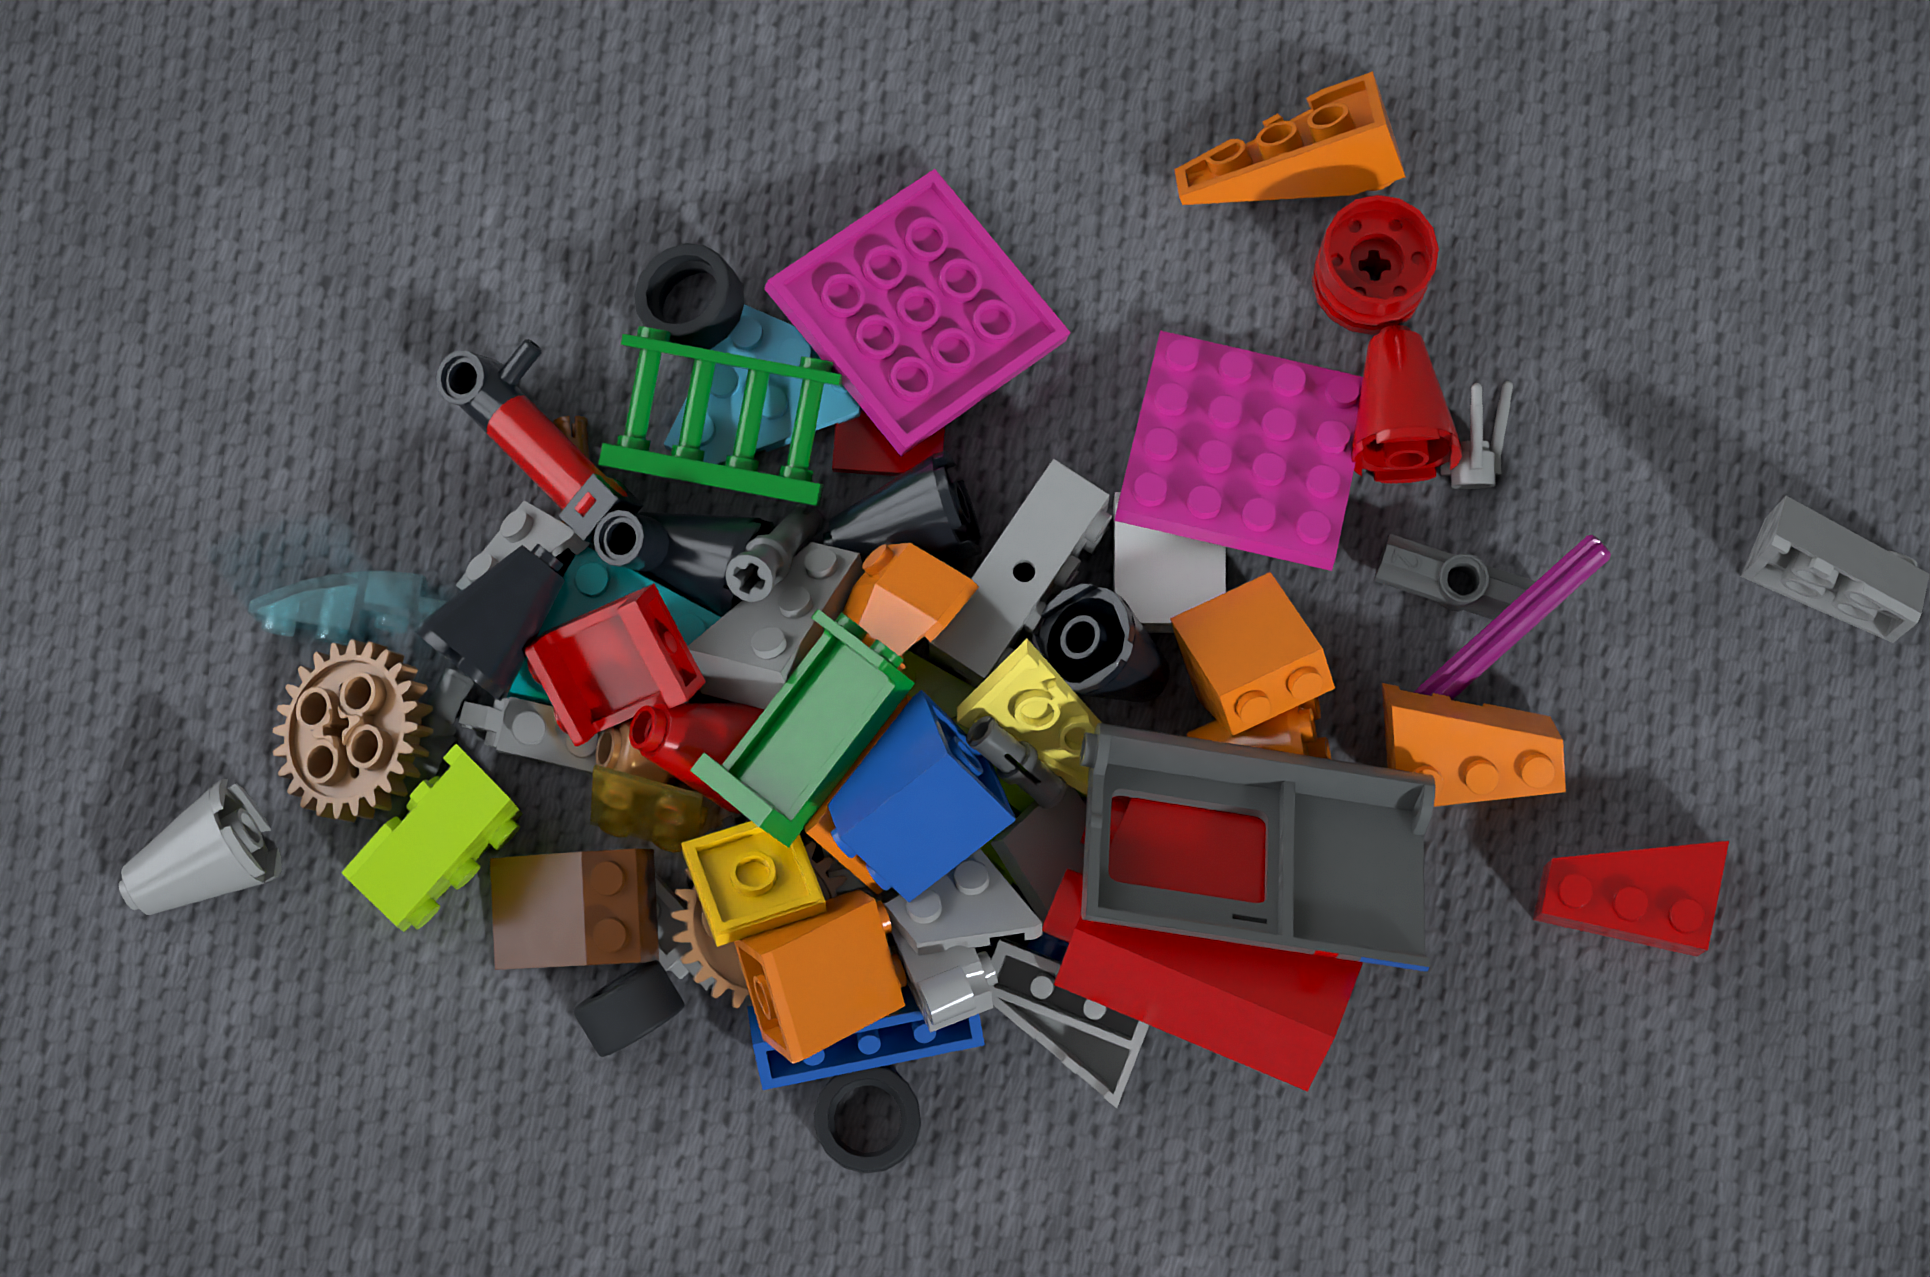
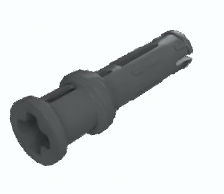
[725,503,823,602]

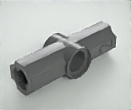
[1373,534,1536,632]

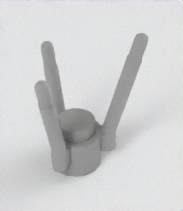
[1440,381,1513,489]

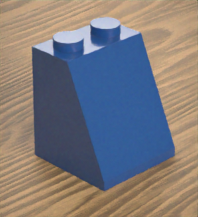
[828,690,1016,902]

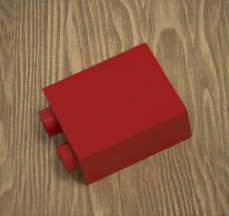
[1042,796,1363,1092]

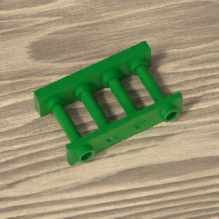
[598,326,843,506]

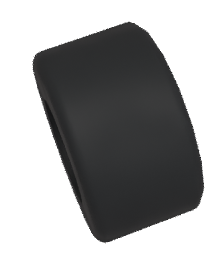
[574,960,685,1057]

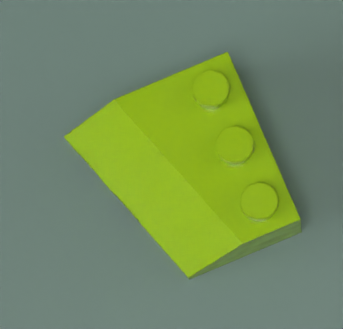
[341,744,523,932]

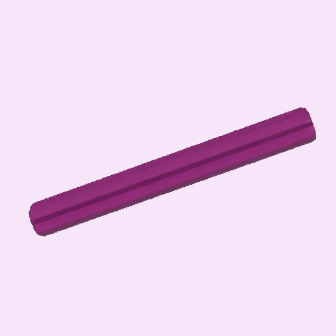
[1413,534,1611,700]

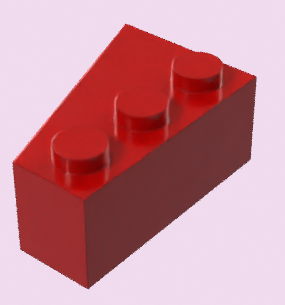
[1533,841,1729,957]

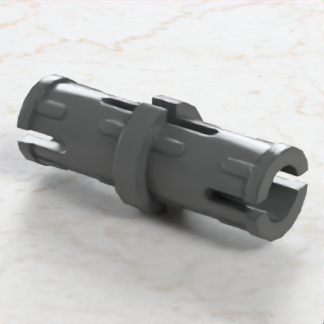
[966,716,1068,809]

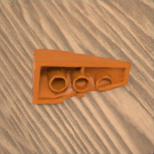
[1174,71,1406,205]
[842,543,979,671]

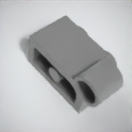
[887,923,998,1033]

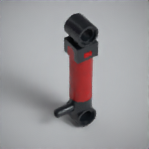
[436,339,669,572]

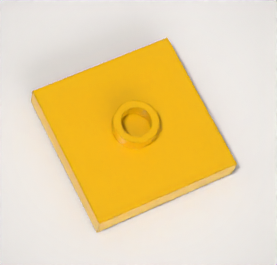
[681,821,827,947]

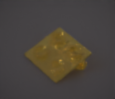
[590,764,709,853]

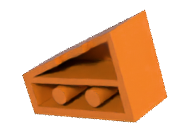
[1382,683,1566,807]

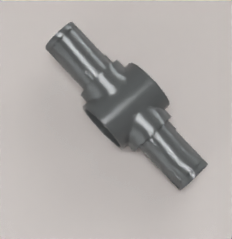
[373,667,475,824]

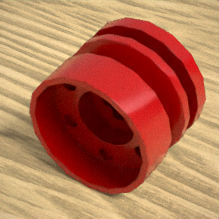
[1312,195,1439,335]

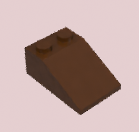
[490,848,659,970]

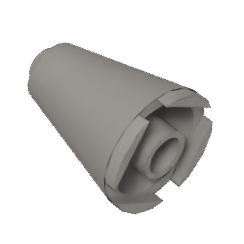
[118,779,282,915]

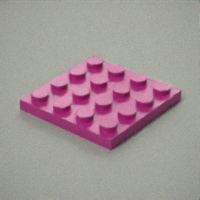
[764,169,1071,456]
[1114,330,1363,571]

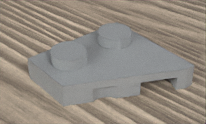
[455,501,589,591]
[885,848,1043,955]

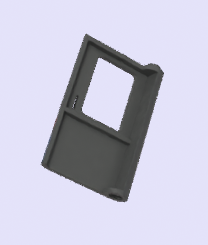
[1080,723,1435,972]

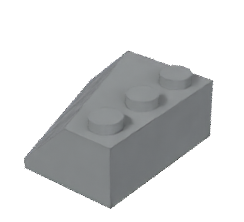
[1740,496,1930,643]

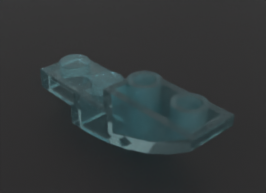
[248,571,448,645]

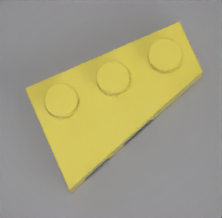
[957,639,1101,795]

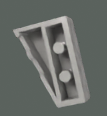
[688,542,865,710]

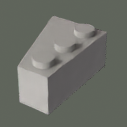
[989,937,1149,1108]

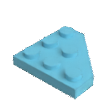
[664,304,863,466]

